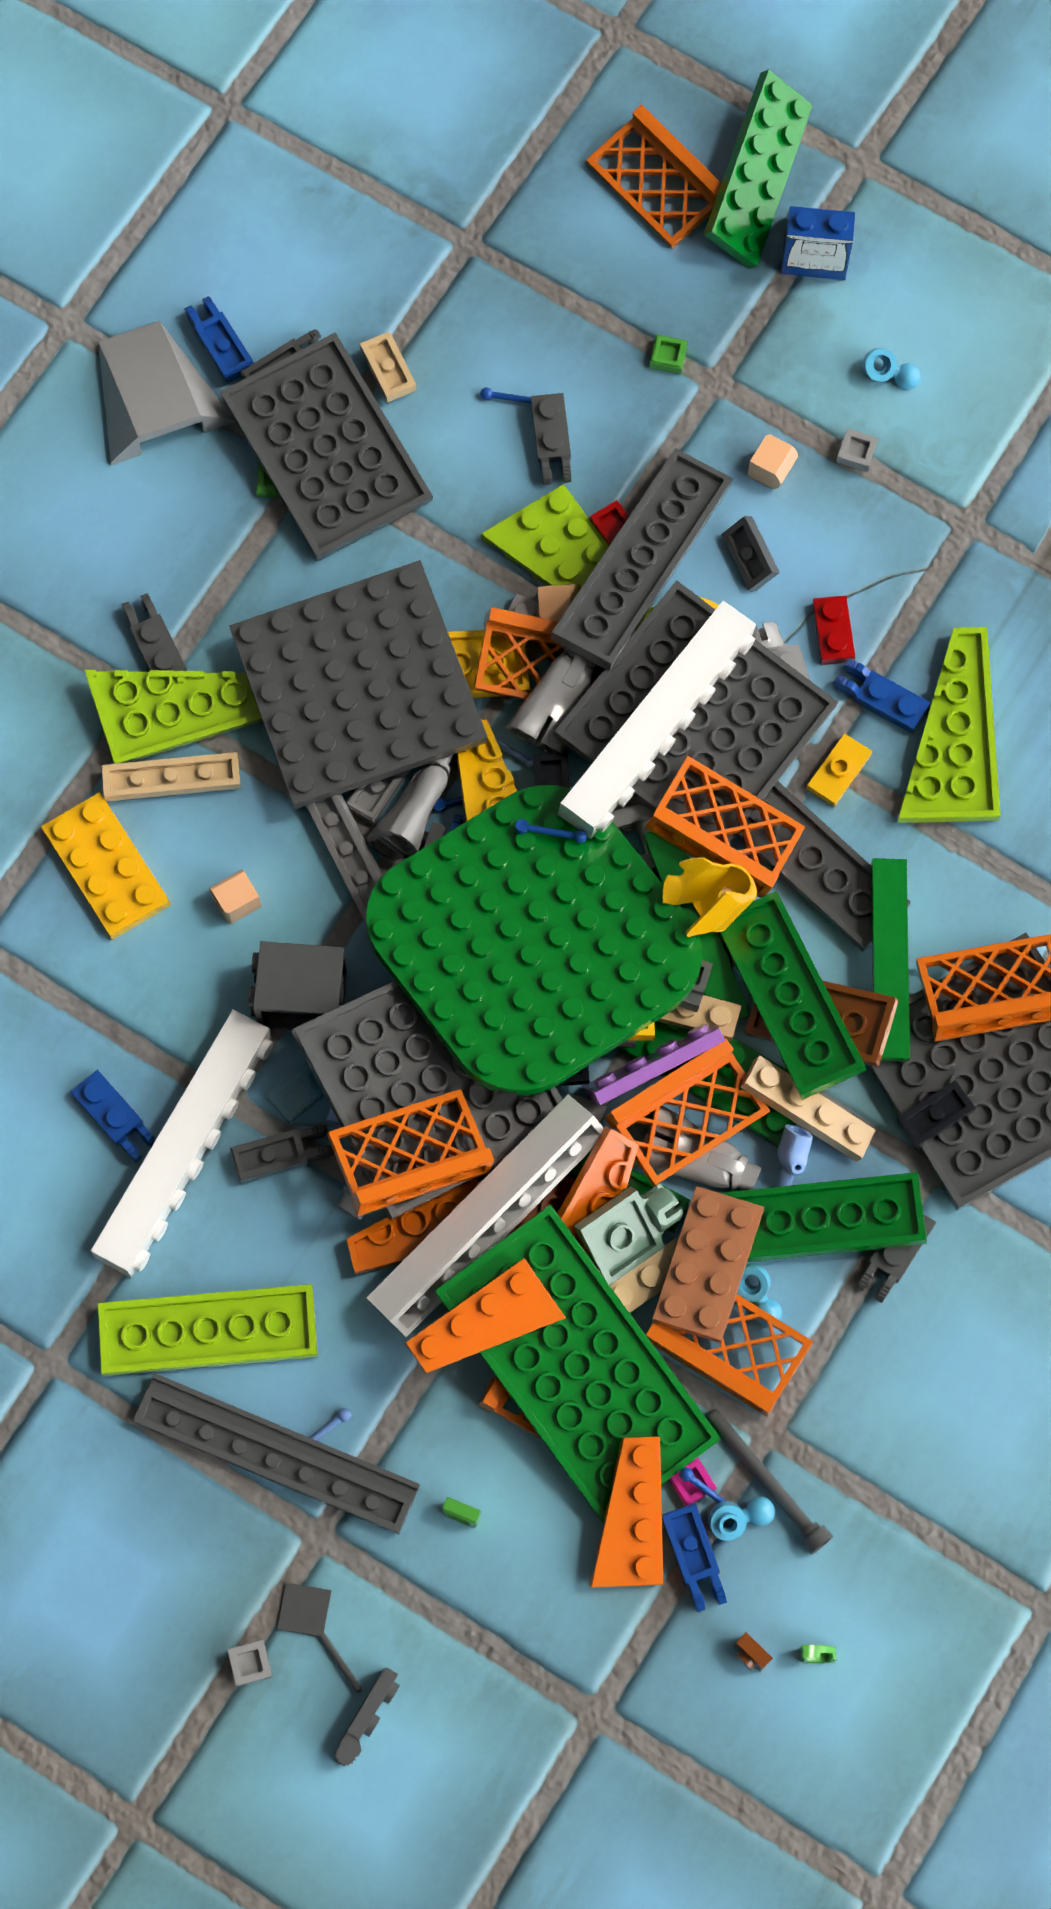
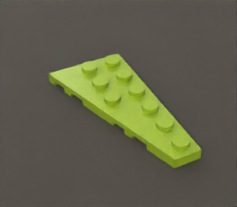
[481,484,654,626]
[897,627,1001,823]
[84,669,263,764]

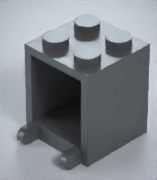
[248,941,348,1030]

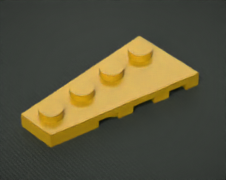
[456,719,517,822]

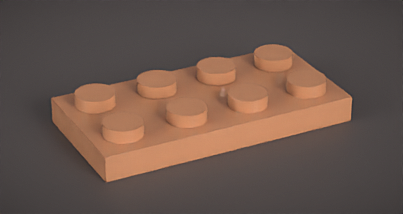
[652,1186,764,1343]

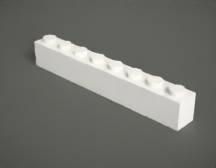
[558,600,756,839]
[91,1010,273,1278]
[367,1094,604,1337]

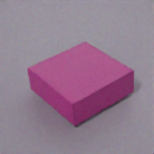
[668,1457,717,1507]

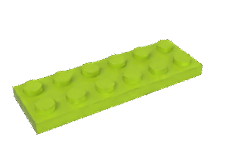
[98,1284,318,1376]

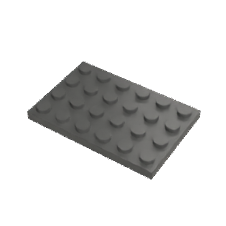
[220,333,433,561]

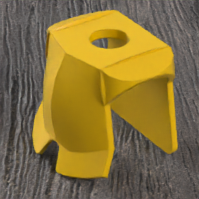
[662,857,757,937]

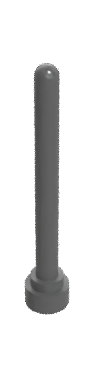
[707,1410,833,1555]

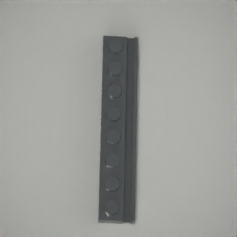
[133,1373,420,1535]

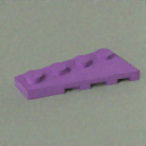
[582,1024,725,1105]

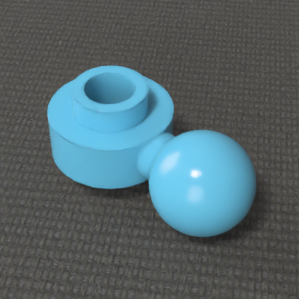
[862,348,921,390]
[737,1264,782,1327]
[708,1497,775,1541]

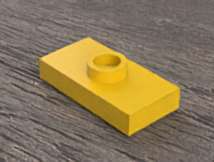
[806,733,873,807]

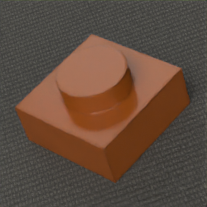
[733,1632,773,1672]

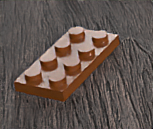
[744,980,899,1067]

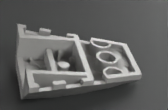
[98,321,235,466]

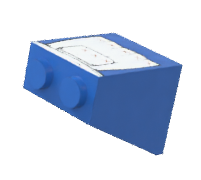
[781,206,855,280]

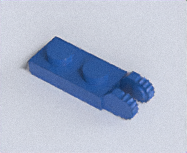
[184,296,254,383]
[833,659,930,734]
[71,1069,156,1163]
[662,1503,727,1612]

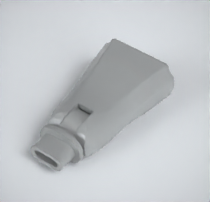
[506,648,597,754]
[366,755,453,861]
[633,1105,762,1191]

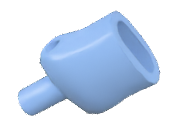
[777,1124,813,1187]

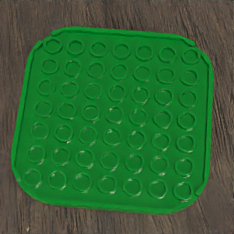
[366,785,702,1095]

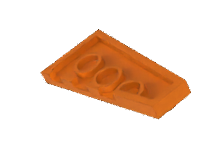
[557,1126,639,1257]
[346,1177,479,1276]
[405,1258,566,1373]
[589,1436,663,1587]

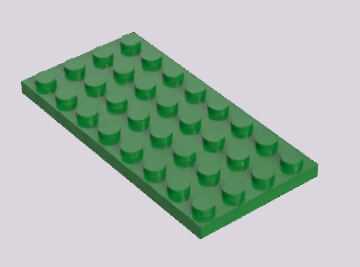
[434,1205,721,1525]

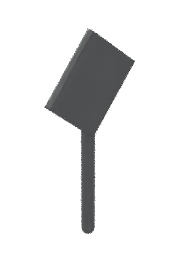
[277,1583,362,1693]

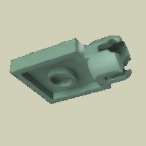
[574,1184,683,1285]

